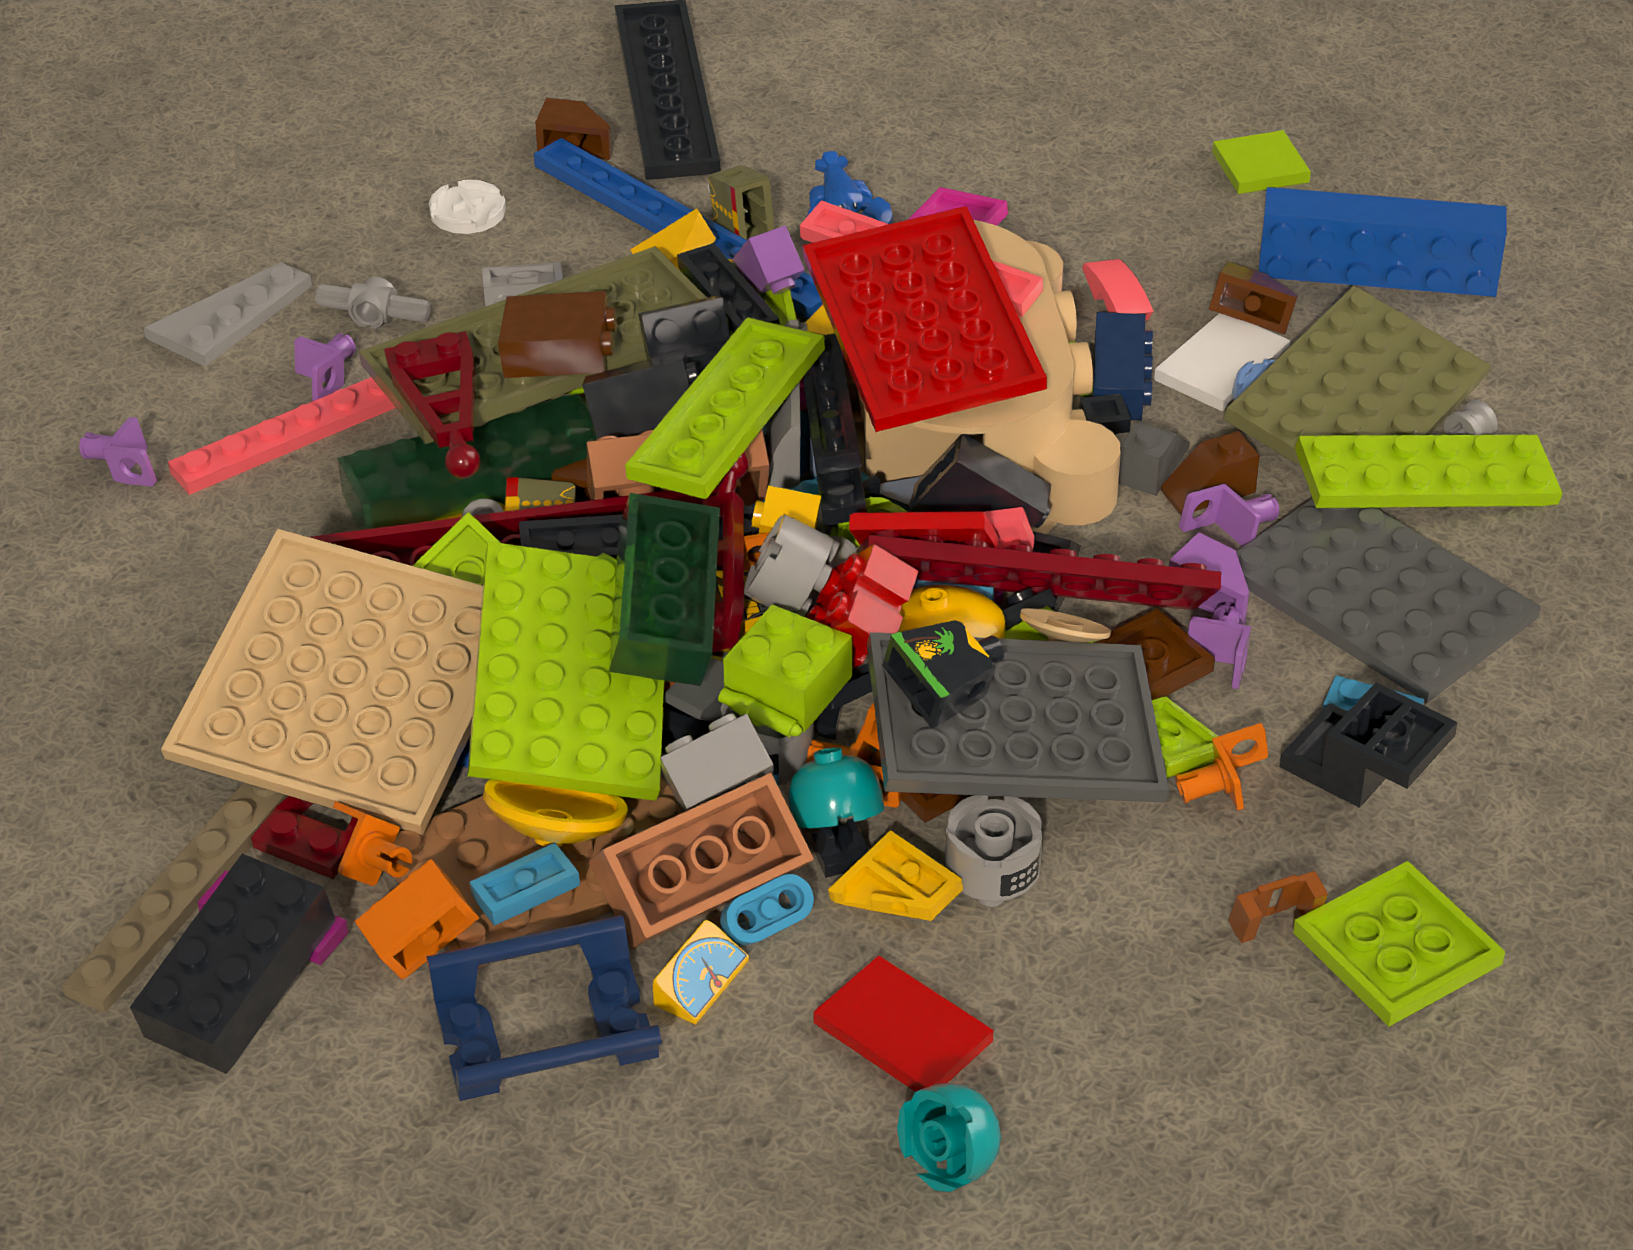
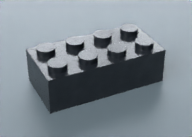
[130,853,336,1074]

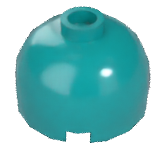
[789,747,884,828]
[897,1083,1001,1192]

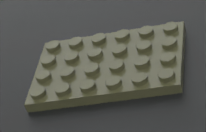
[1224,285,1491,466]

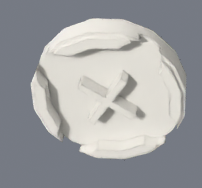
[429,180,506,234]

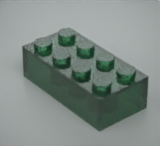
[609,493,720,686]

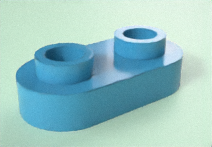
[720,874,814,946]

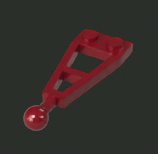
[384,331,480,479]
[665,451,749,658]
[251,796,358,879]

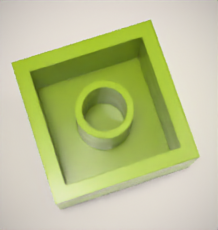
[723,605,852,732]

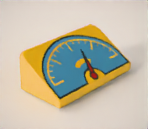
[653,920,749,1025]

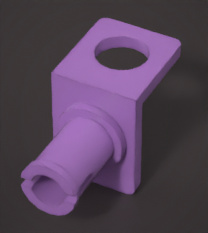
[294,333,356,401]
[79,417,157,486]
[1179,484,1279,547]
[1188,605,1251,689]

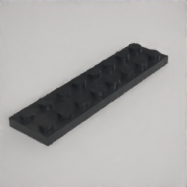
[615,0,721,180]

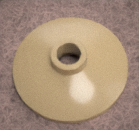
[1020,609,1111,643]

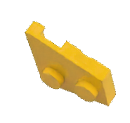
[828,830,963,921]

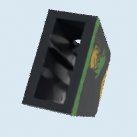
[882,620,1004,729]

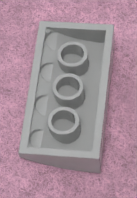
[765,320,800,489]

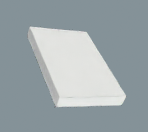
[1154,313,1291,412]

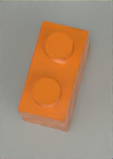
[354,859,480,979]

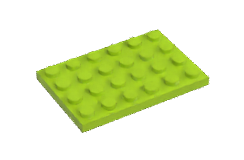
[467,541,668,801]

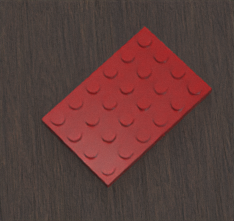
[803,206,1047,432]

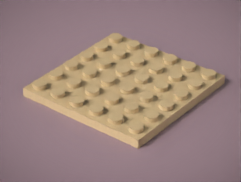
[161,529,483,835]

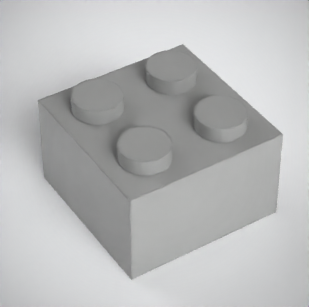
[660,713,773,813]

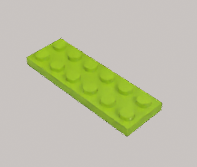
[625,318,825,499]
[1295,434,1563,508]

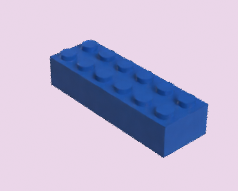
[1258,187,1507,297]

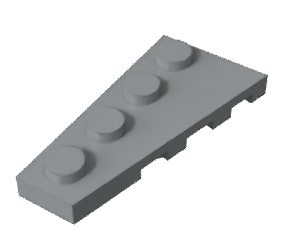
[144,262,312,366]

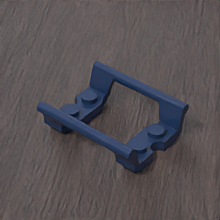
[426,915,662,1101]

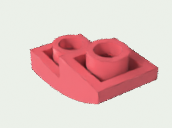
[1082,259,1154,321]

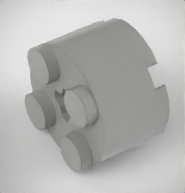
[744,514,840,617]

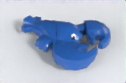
[805,151,893,224]

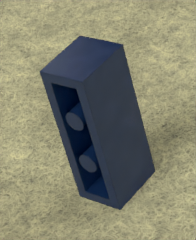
[1093,312,1153,421]

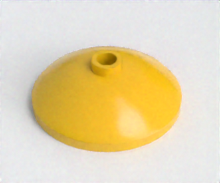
[898,585,1005,639]
[483,779,628,847]

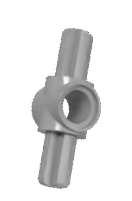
[315,277,431,329]

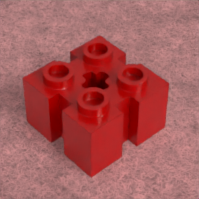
[806,544,918,669]

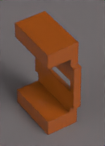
[1228,871,1328,943]

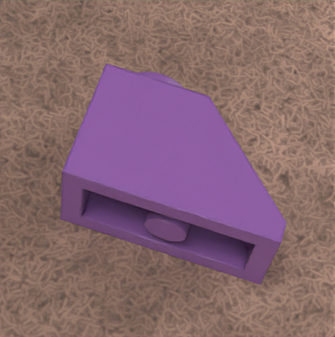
[731,225,804,295]
[1169,532,1249,625]

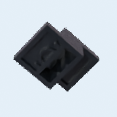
[638,295,730,375]
[1279,682,1458,808]

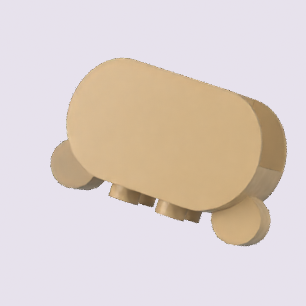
[842,220,1121,534]

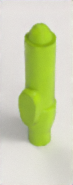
[718,688,802,738]

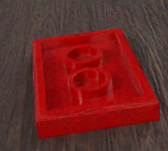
[849,512,999,548]
[813,955,994,1092]

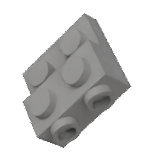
[482,262,563,306]

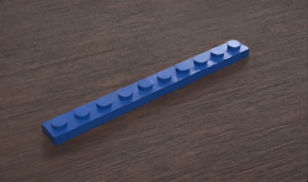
[534,138,823,319]

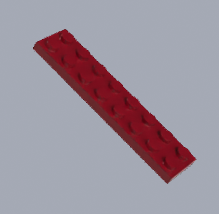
[855,531,1221,610]

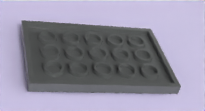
[1236,498,1541,703]
[867,632,1169,802]

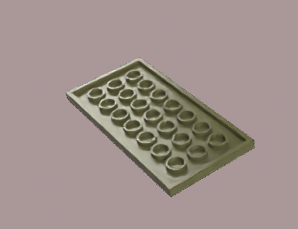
[359,246,730,444]

